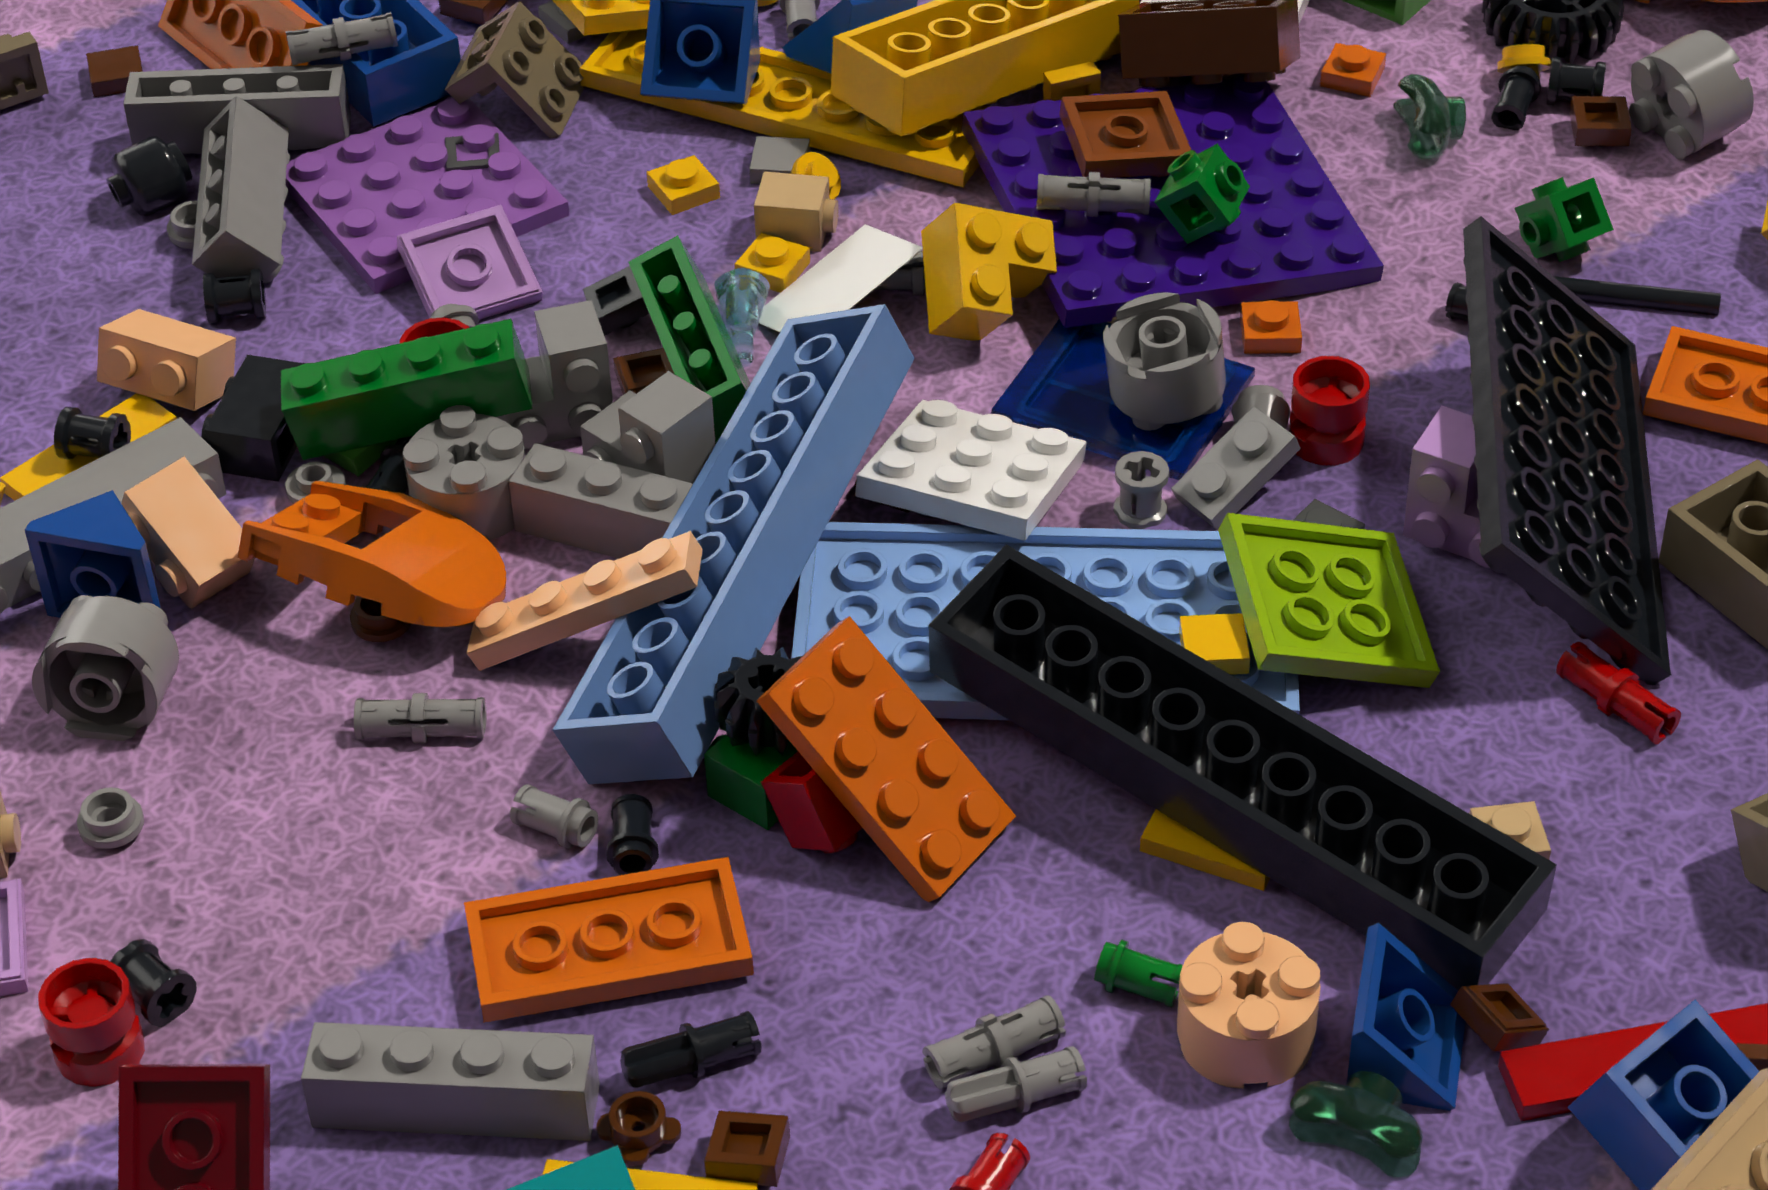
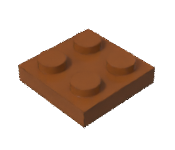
[1059,91,1191,178]

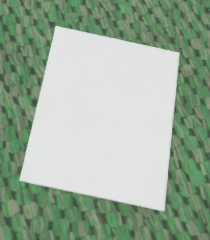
[751,224,923,333]

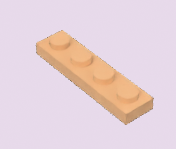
[467,531,703,671]

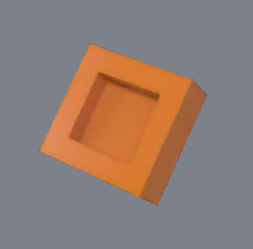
[1320,43,1386,97]
[1240,300,1302,354]

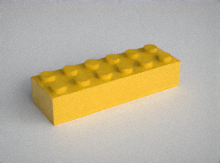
[830,0,1139,136]

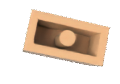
[97,309,236,411]
[121,456,255,609]

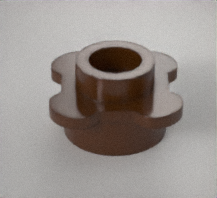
[596,1091,681,1166]

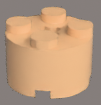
[1177,922,1320,1089]

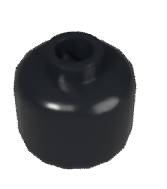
[106,136,193,216]

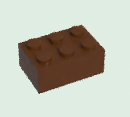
[1118,0,1301,87]

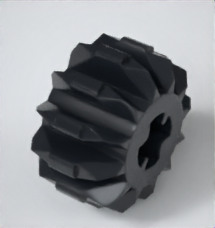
[714,647,802,756]

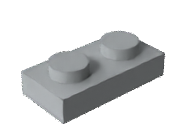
[1171,406,1301,530]

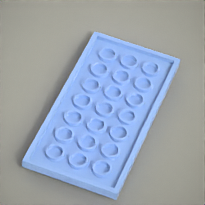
[791,522,1300,720]

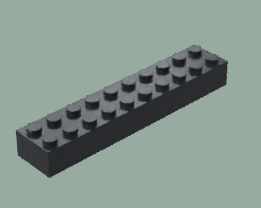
[928,544,1557,991]

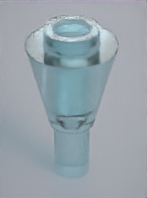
[714,268,770,364]

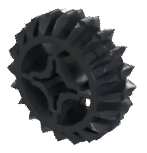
[1482,0,1625,64]

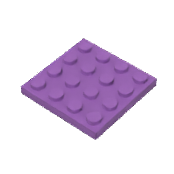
[285,98,570,294]

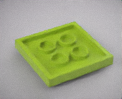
[1218,513,1440,688]

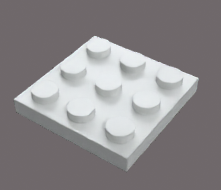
[855,400,1087,541]

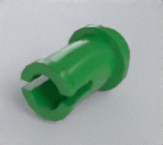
[1094,939,1183,1008]

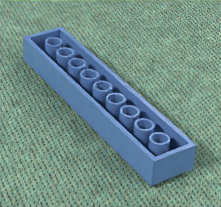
[552,304,915,784]

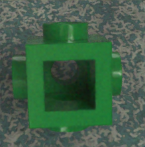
[1154,144,1250,244]
[1515,177,1614,262]

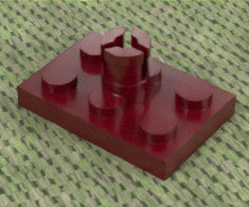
[118,1064,270,1190]

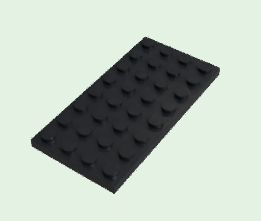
[1463,216,1671,685]

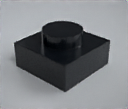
[583,266,649,336]

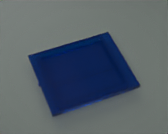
[991,319,1255,480]

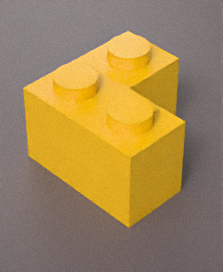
[921,202,1057,341]

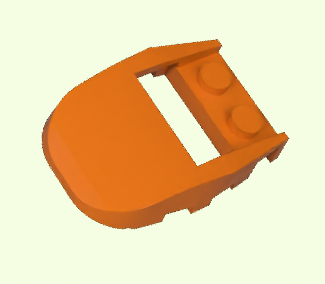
[237,480,506,627]

